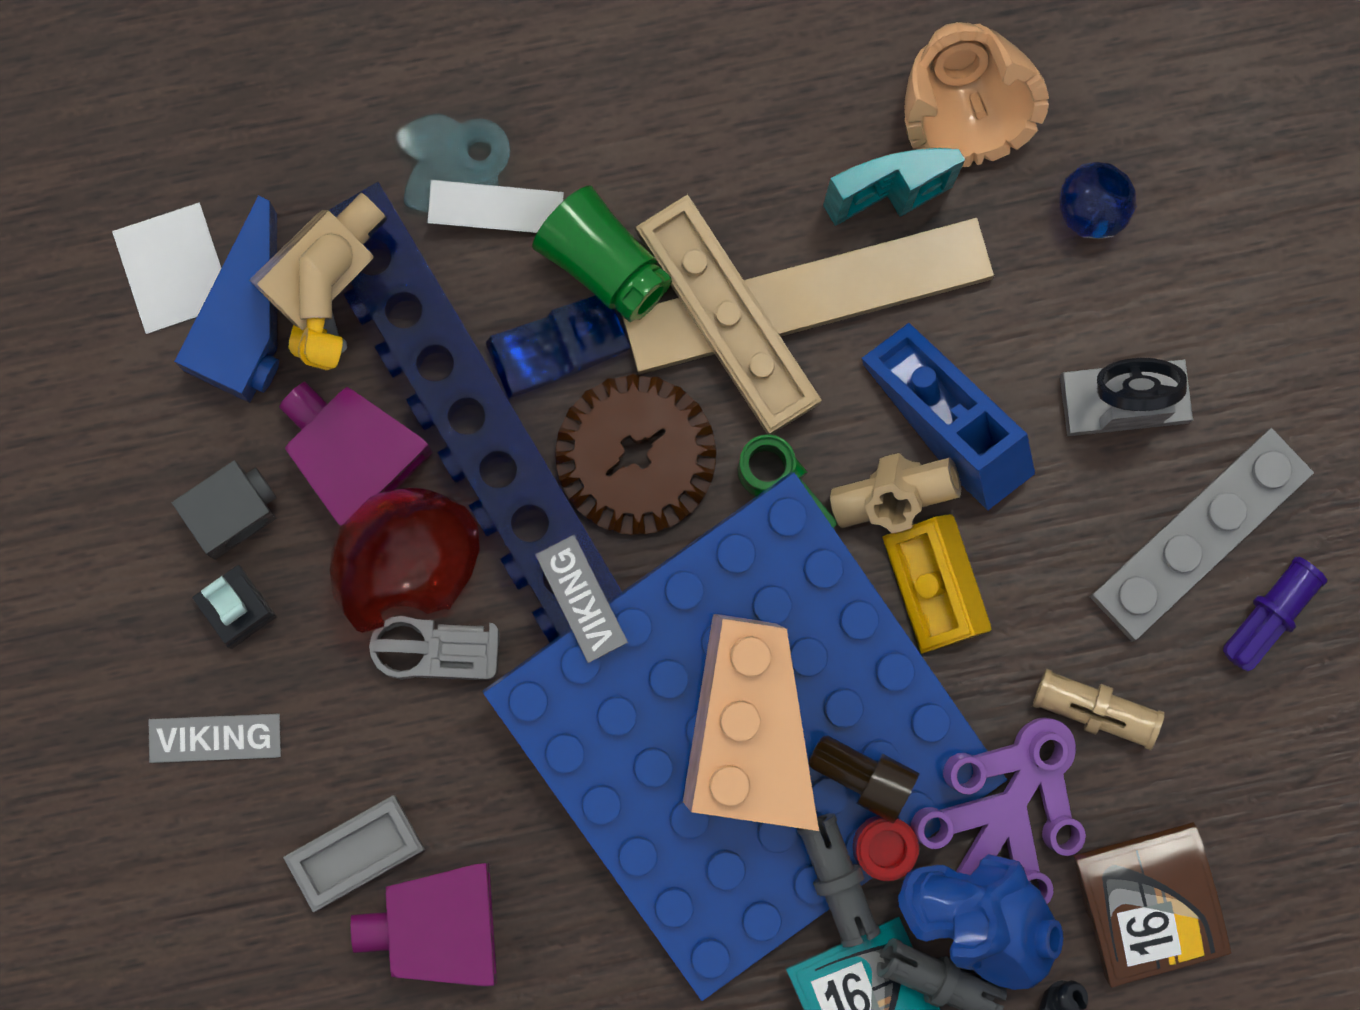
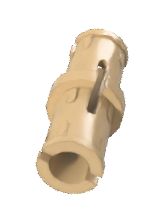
[1033,668,1165,750]

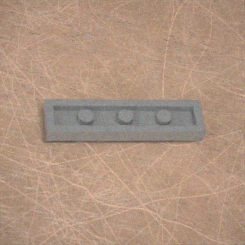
[1089,428,1314,642]

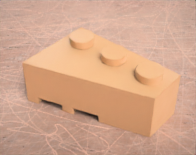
[683,614,819,831]

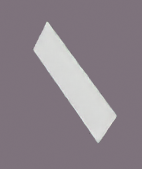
[428,180,564,233]

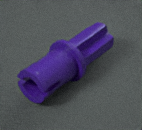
[1223,557,1327,672]

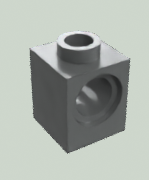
[171,460,277,560]

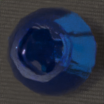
[1059,162,1137,239]

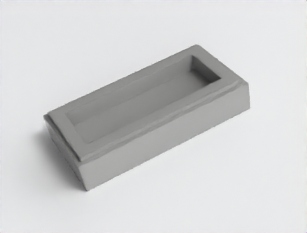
[283,795,425,912]

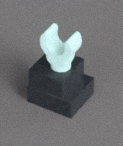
[192,565,277,649]

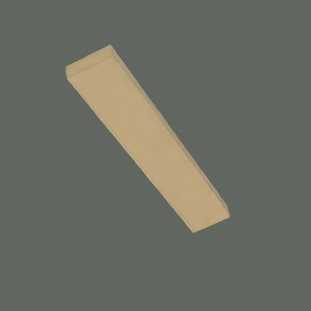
[622,218,994,375]

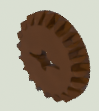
[555,374,716,535]

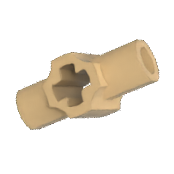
[830,453,961,533]

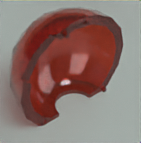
[329,488,480,633]

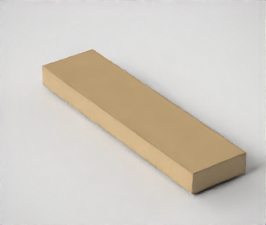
[636,194,822,435]

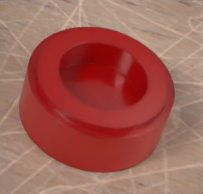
[853,815,919,881]

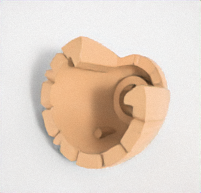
[904,22,1049,167]

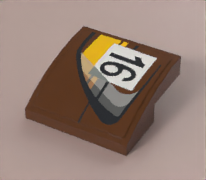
[1073,822,1232,988]

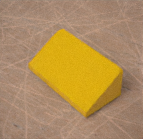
[882,514,991,654]

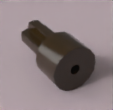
[808,736,920,823]

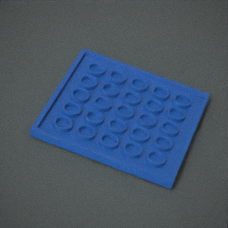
[482,472,1007,1001]

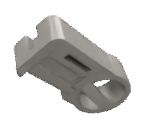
[369,616,500,681]

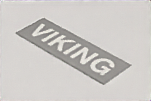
[535,535,628,663]
[149,714,281,763]

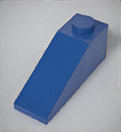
[174,195,279,403]
[862,323,1035,511]

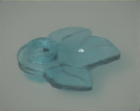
[396,114,510,212]

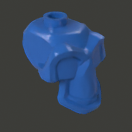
[898,854,1063,990]

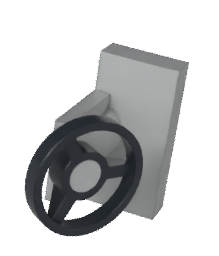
[1060,358,1193,436]

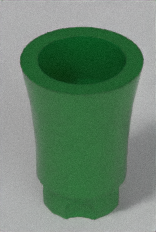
[532,185,672,323]

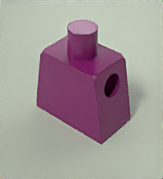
[279,382,433,535]
[350,863,497,986]

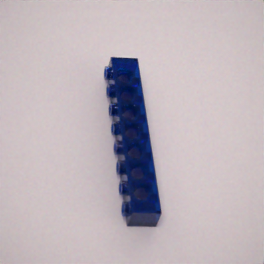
[328,182,622,643]

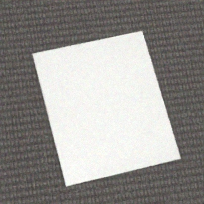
[112,202,221,334]

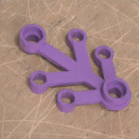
[911,718,1086,904]

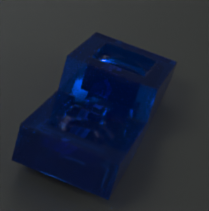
[486,295,630,399]

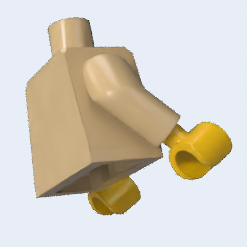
[249,193,388,370]

